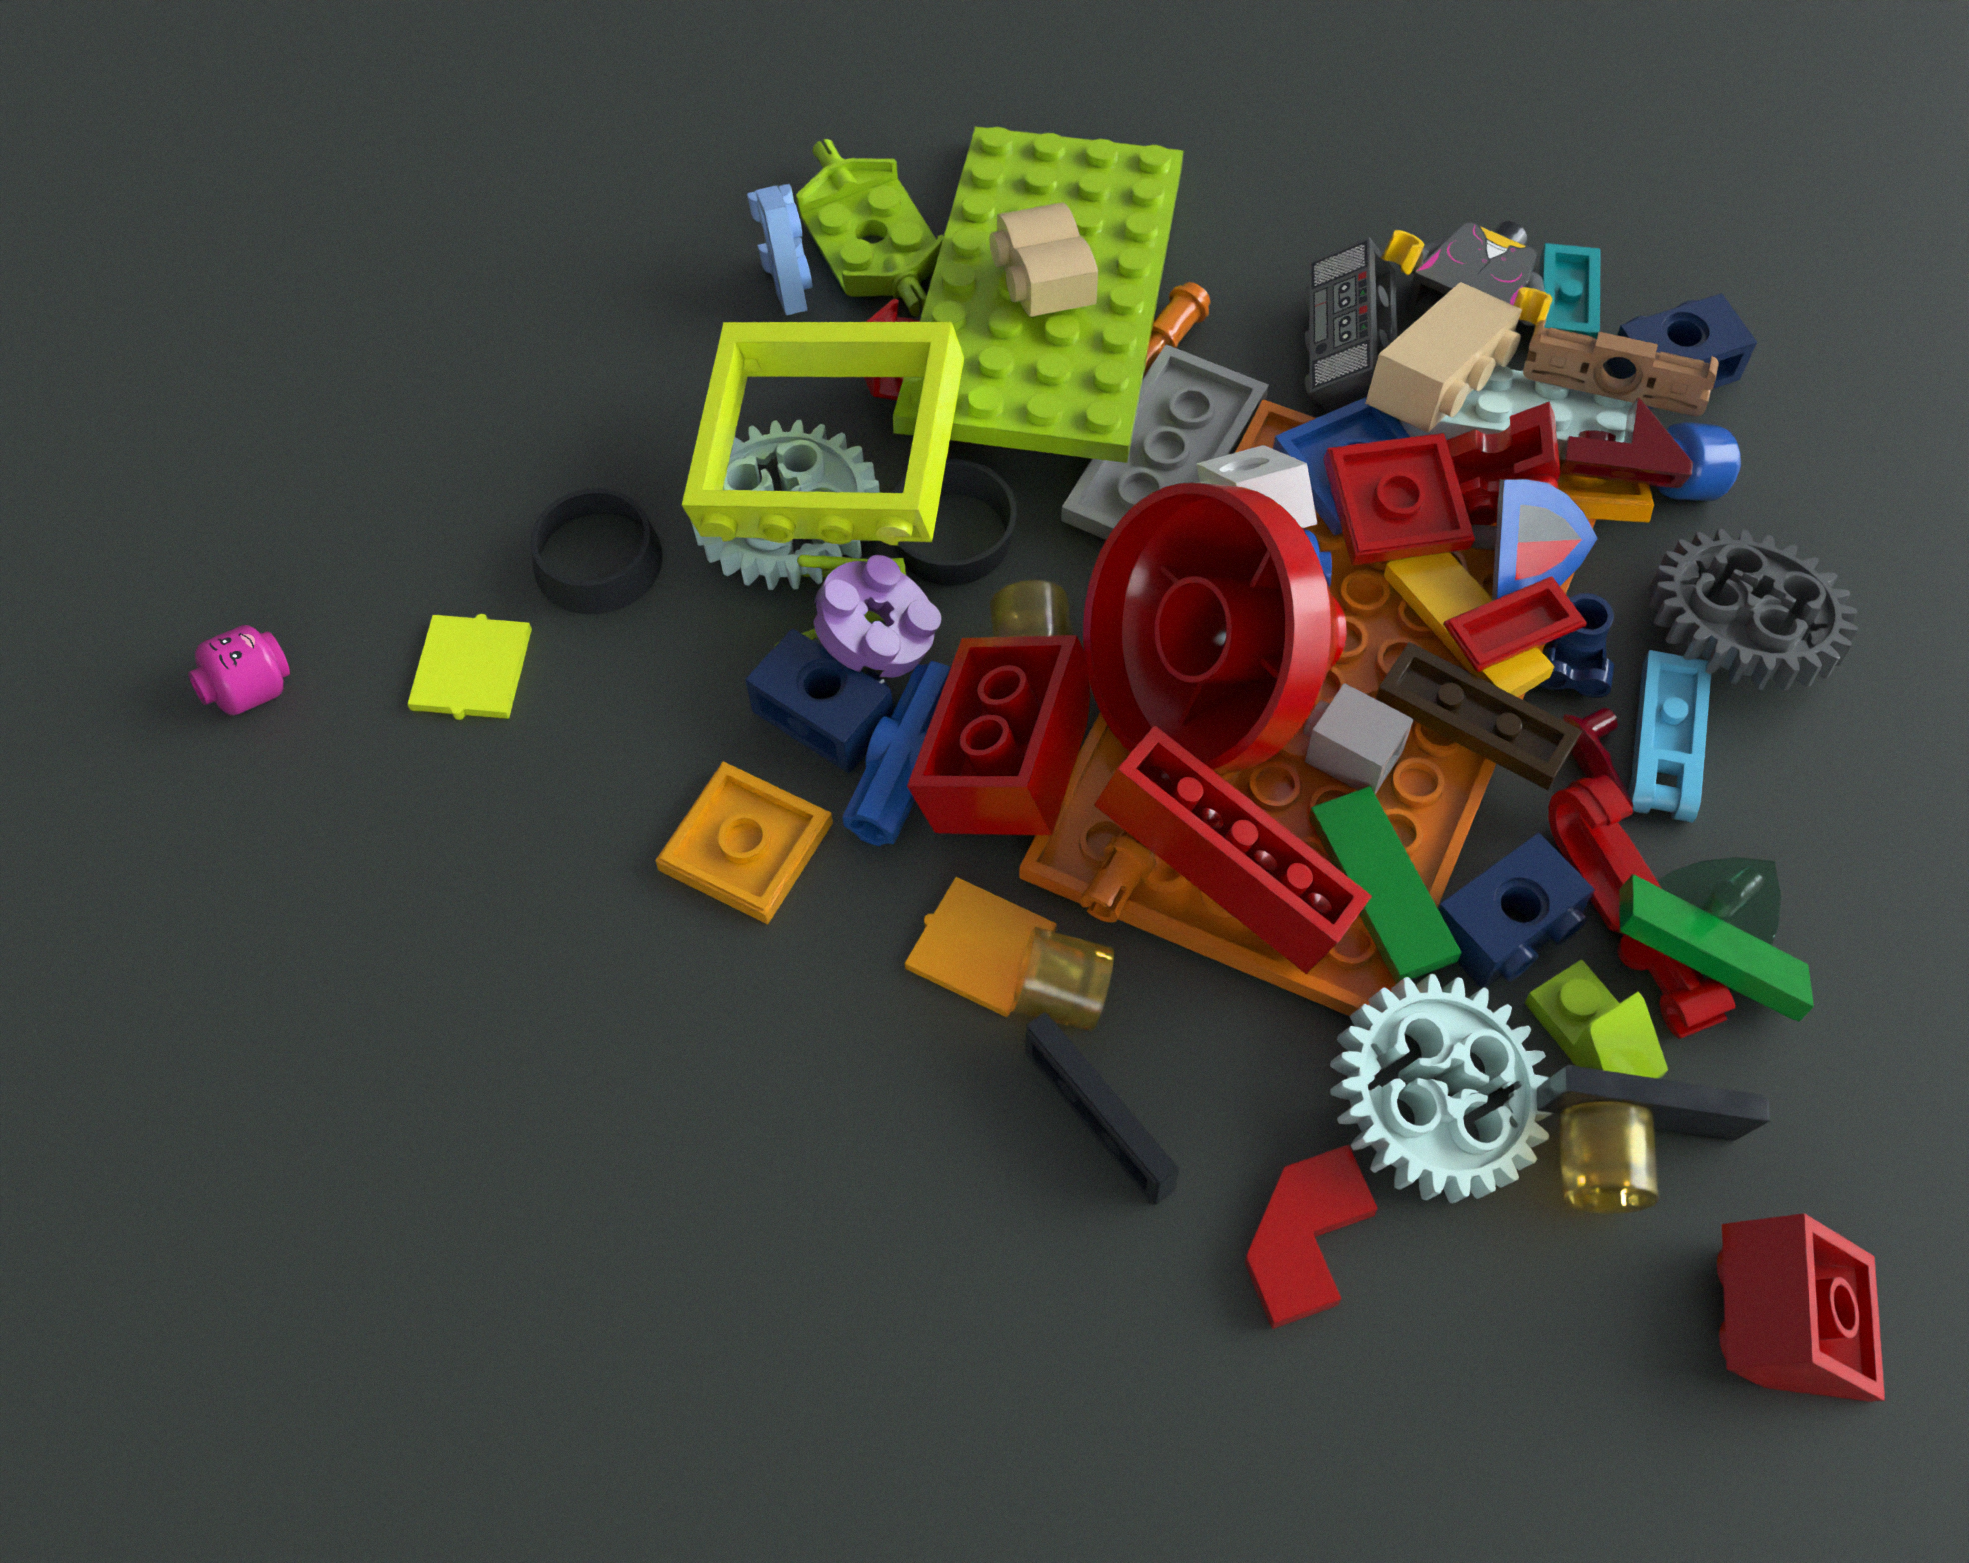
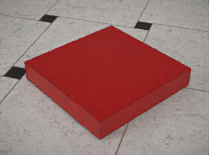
[1323,433,1475,566]

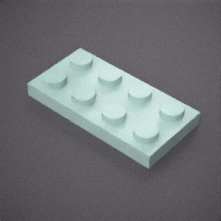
[1400,365,1633,459]

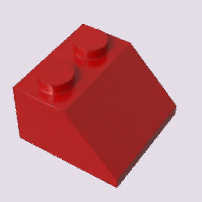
[1717,1213,1885,1402]

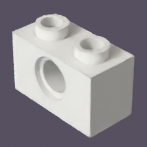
[1196,445,1317,528]

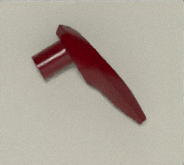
[1563,708,1634,808]

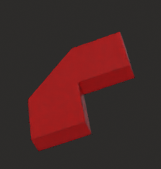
[1244,1144,1378,1329]

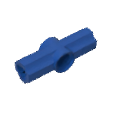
[842,661,951,847]

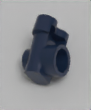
[1539,593,1614,698]

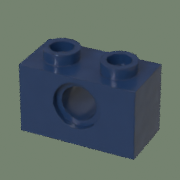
[1607,293,1757,409]
[745,628,893,774]
[1438,832,1595,989]

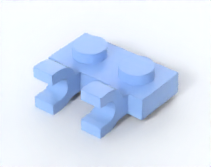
[747,184,813,316]

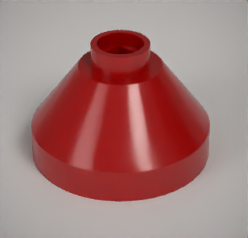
[1083,482,1347,774]

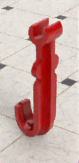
[1548,774,1735,1039]

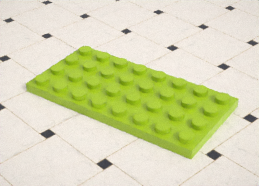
[893,127,1184,463]

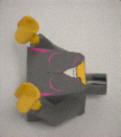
[1381,221,1553,326]

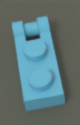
[1628,650,1711,823]

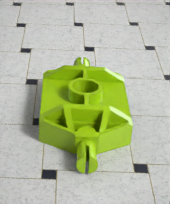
[796,139,944,317]

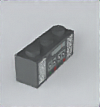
[1304,237,1397,413]

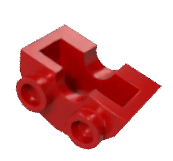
[1446,401,1560,525]

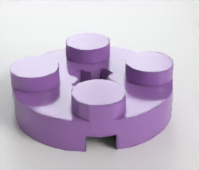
[813,555,941,678]

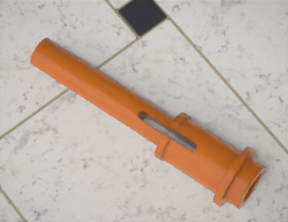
[1143,282,1210,378]

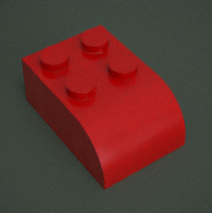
[907,635,1090,836]

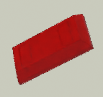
[1443,576,1587,672]

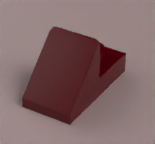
[1559,397,1693,489]

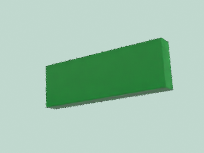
[1309,786,1461,984]
[1619,874,1814,1022]

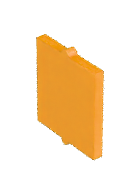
[904,877,1057,1018]

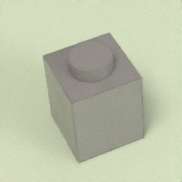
[1303,683,1413,794]

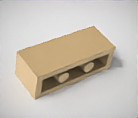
[1365,282,1522,433]

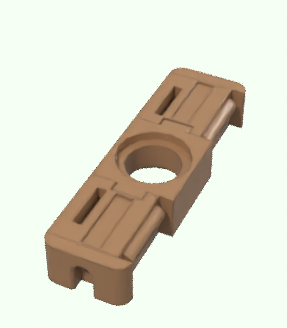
[1523,320,1719,417]

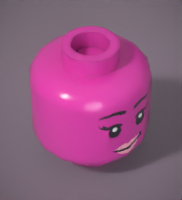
[188,625,290,716]

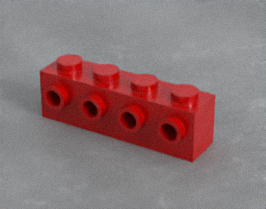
[1094,725,1372,974]

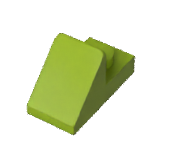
[1524,959,1668,1079]

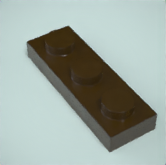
[1376,642,1582,791]

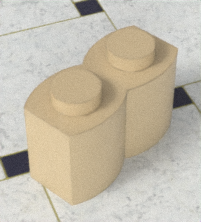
[990,202,1098,317]

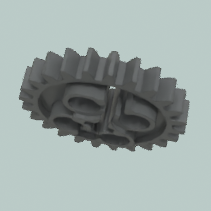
[1648,529,1858,691]

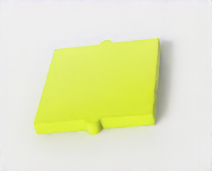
[407,614,532,720]

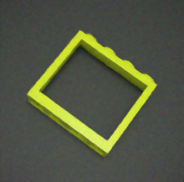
[682,322,964,546]

